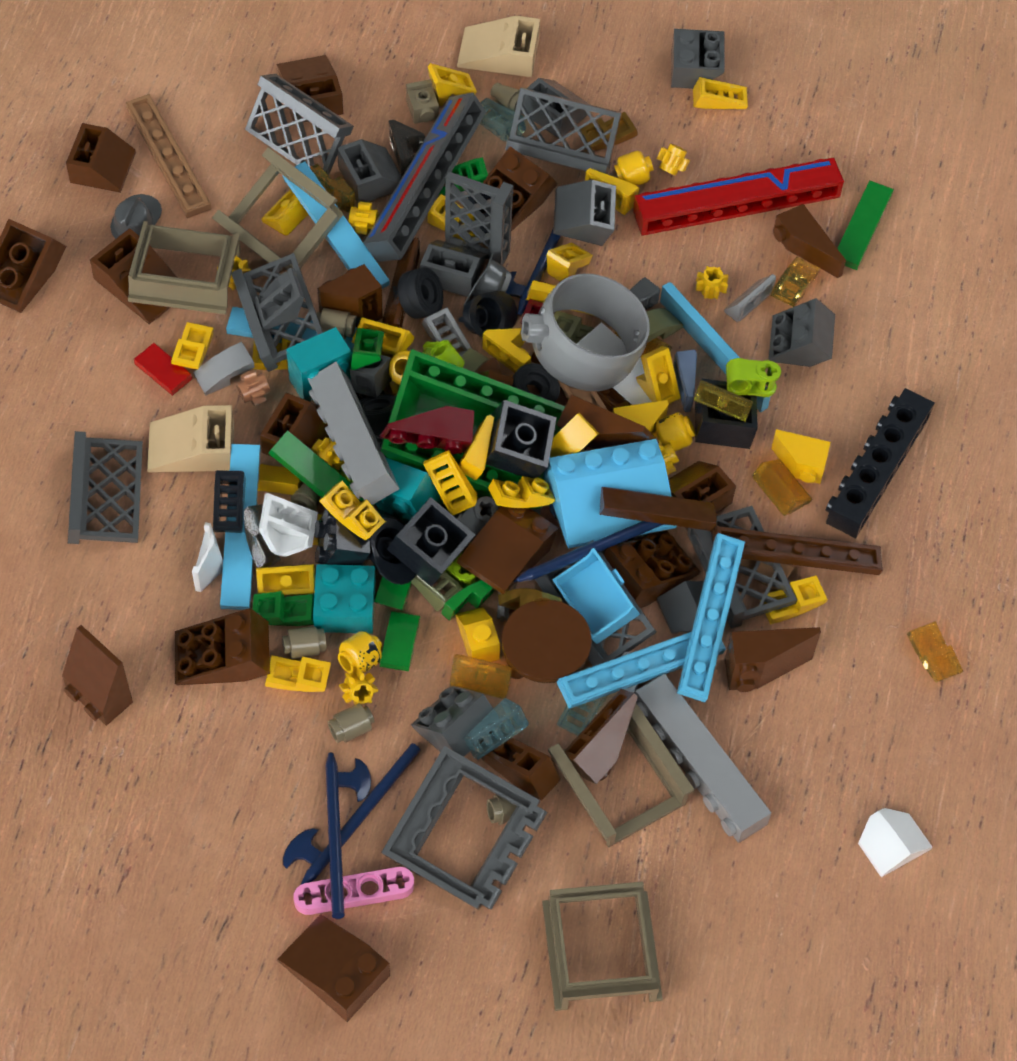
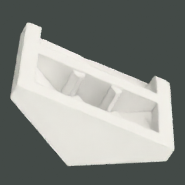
[259,493,318,557]
[192,522,223,592]
[858,808,932,877]

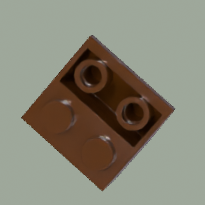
[66,123,136,193]
[317,264,383,327]
[260,392,329,457]
[668,461,736,531]

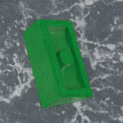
[351,328,384,370]

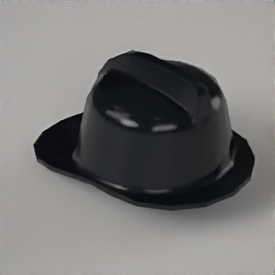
[458,291,517,337]
[369,518,416,585]

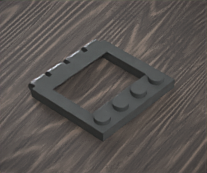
[381,746,548,910]

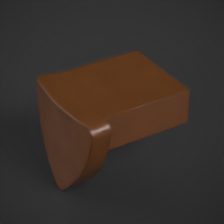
[475,358,514,386]

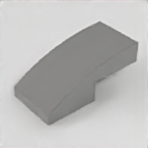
[193,342,255,395]

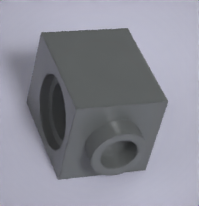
[350,355,392,398]

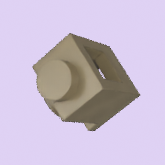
[406,79,439,124]

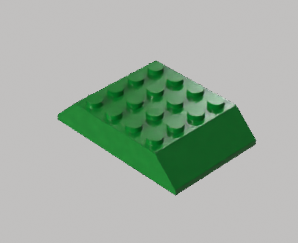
[380,349,565,509]

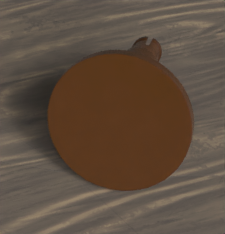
[502,600,592,683]

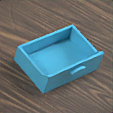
[552,548,640,644]

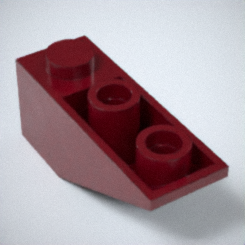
[381,406,474,454]

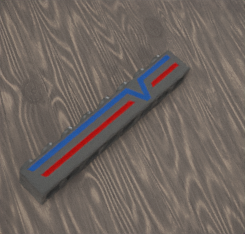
[363,93,486,262]

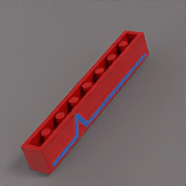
[633,157,844,236]

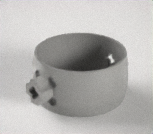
[521,274,650,391]

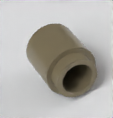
[317,308,356,339]
[282,626,326,659]
[327,703,375,743]

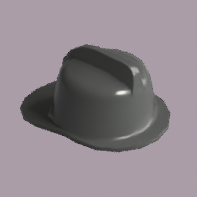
[110,194,162,239]
[463,253,512,307]

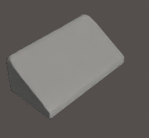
[724,274,776,322]

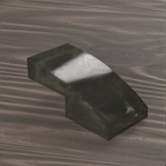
[244,504,281,568]

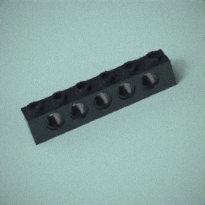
[825,388,935,539]

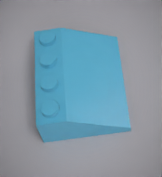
[543,439,677,549]

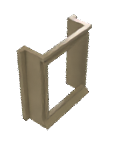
[212,147,344,272]
[128,221,241,315]
[548,703,694,847]
[542,882,663,1011]

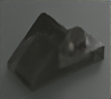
[388,120,425,176]

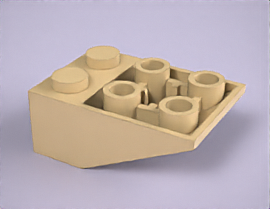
[457,16,540,77]
[147,405,234,472]

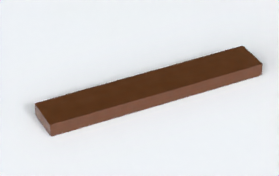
[713,526,883,575]

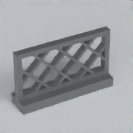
[245,74,354,182]
[505,87,622,174]
[445,172,513,266]
[232,253,323,372]
[67,431,143,544]
[687,506,797,629]
[535,540,656,666]

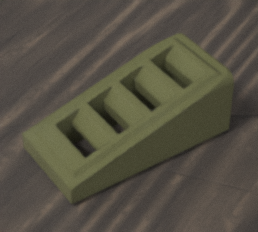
[411,572,463,612]

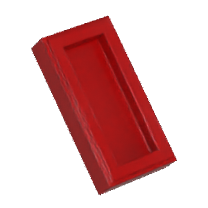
[134,343,192,396]

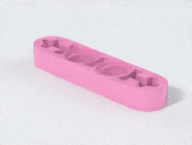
[294,867,414,915]

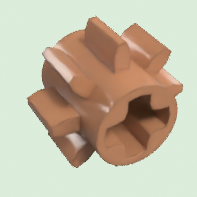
[236,370,271,406]

